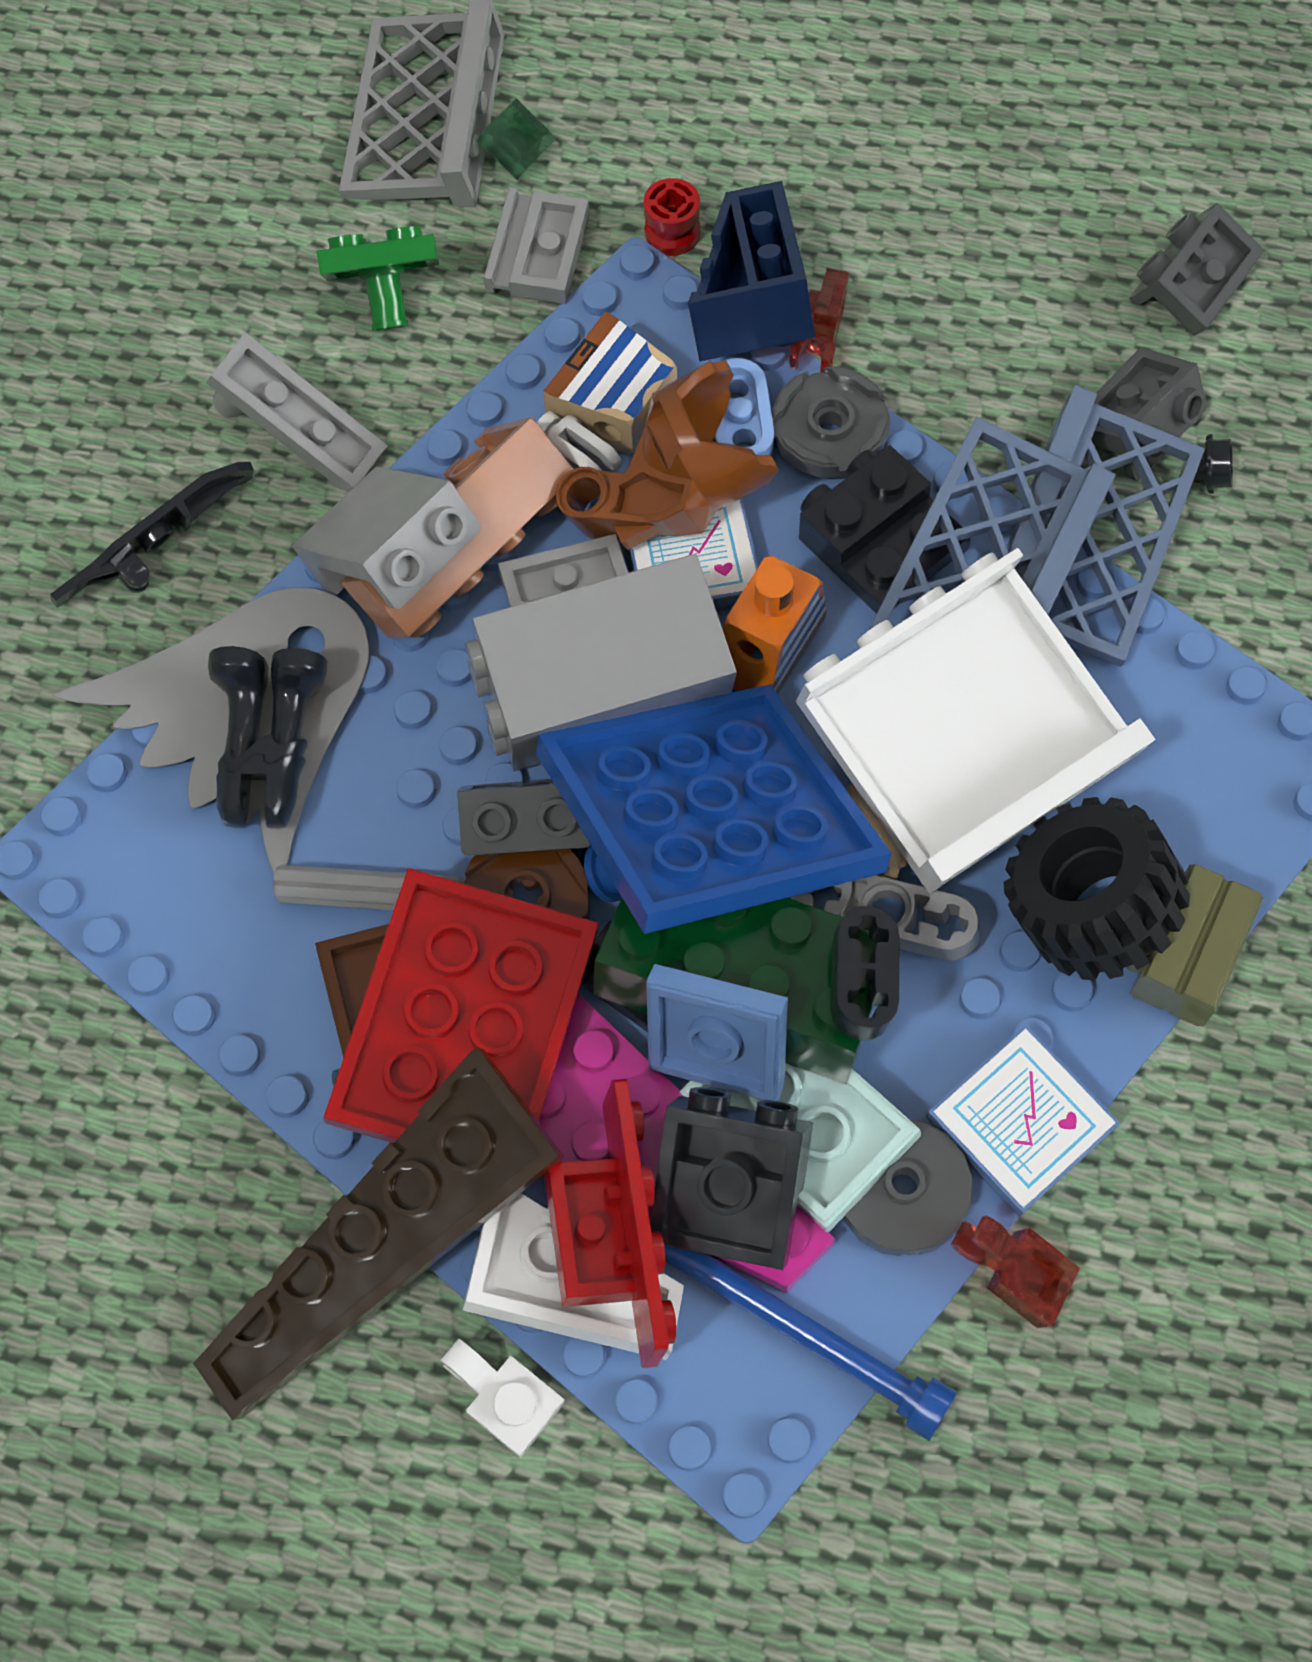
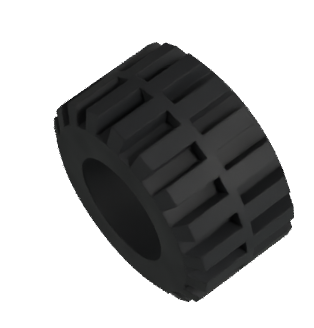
[1004,797,1190,980]

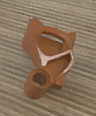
[556,360,779,550]

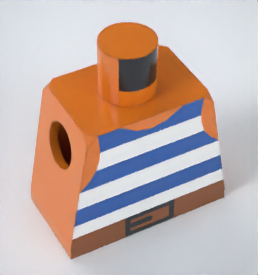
[723,555,826,694]

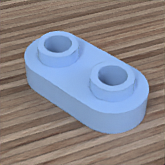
[714,358,774,455]

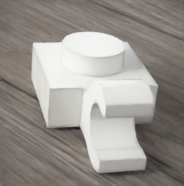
[441,1339,565,1458]

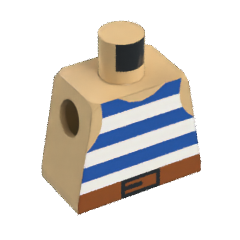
[543,311,677,454]

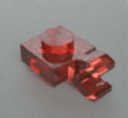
[789,268,850,373]
[951,1215,1080,1329]

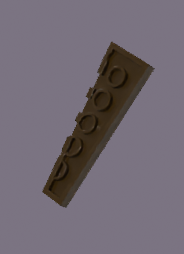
[193,1047,565,1421]

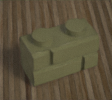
[1127,864,1264,1026]

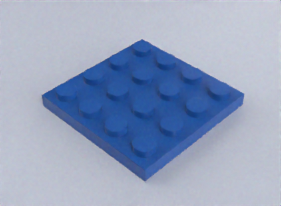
[536,684,891,934]

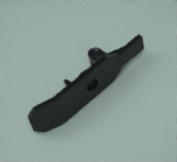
[50,462,254,608]

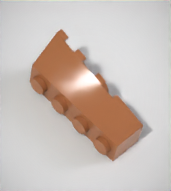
[340,417,573,638]

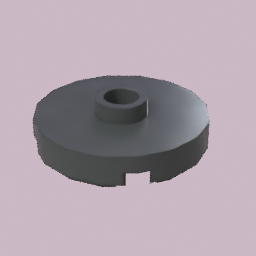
[772,367,890,478]
[842,1120,973,1256]

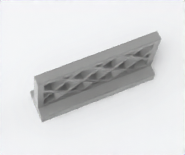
[339,0,505,208]

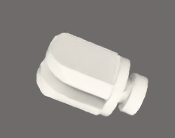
[537,411,622,472]

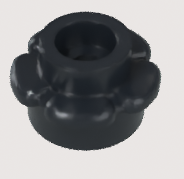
[1194,434,1233,494]

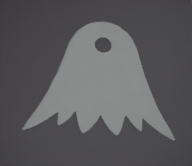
[52,587,369,874]

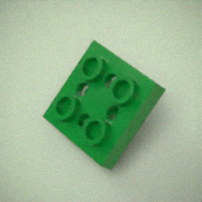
[316,226,439,331]

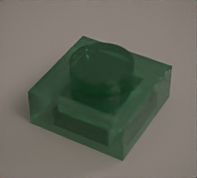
[477,98,557,180]

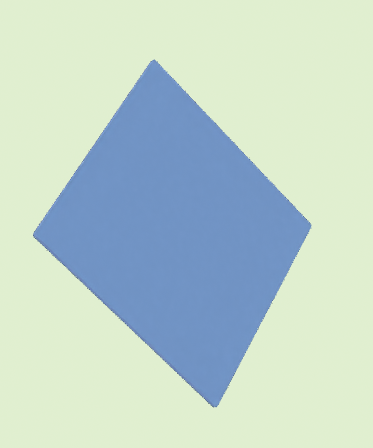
[0,237,1312,1543]

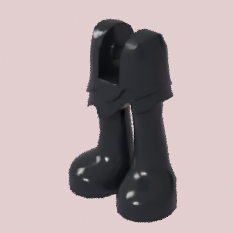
[208,646,328,829]

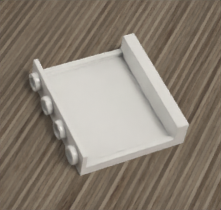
[796,548,1156,894]

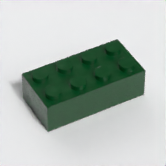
[593,898,877,1085]

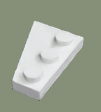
[462,1193,684,1360]

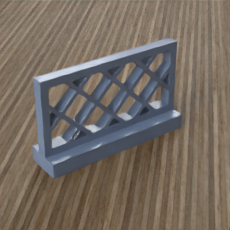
[1007,385,1205,667]
[868,416,1116,631]

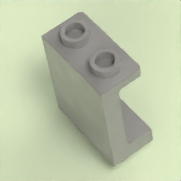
[292,466,481,609]

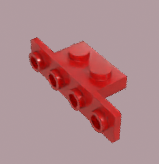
[544,1079,676,1368]

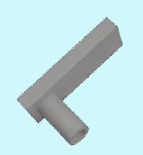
[206,332,388,492]

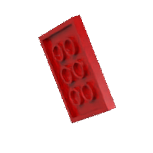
[323,868,599,1143]

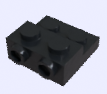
[799,445,971,614]
[650,1087,814,1270]

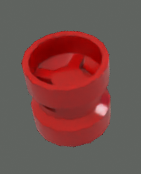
[643,178,700,256]

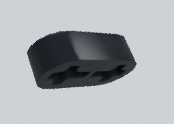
[830,906,900,1041]

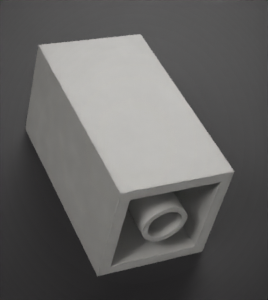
[465,553,737,772]

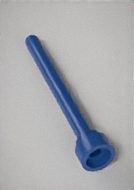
[664,1245,957,1441]

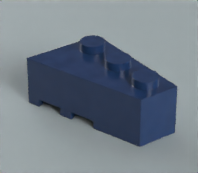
[688,181,816,361]

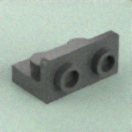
[1129,203,1265,336]
[1091,347,1207,481]
[457,780,590,856]

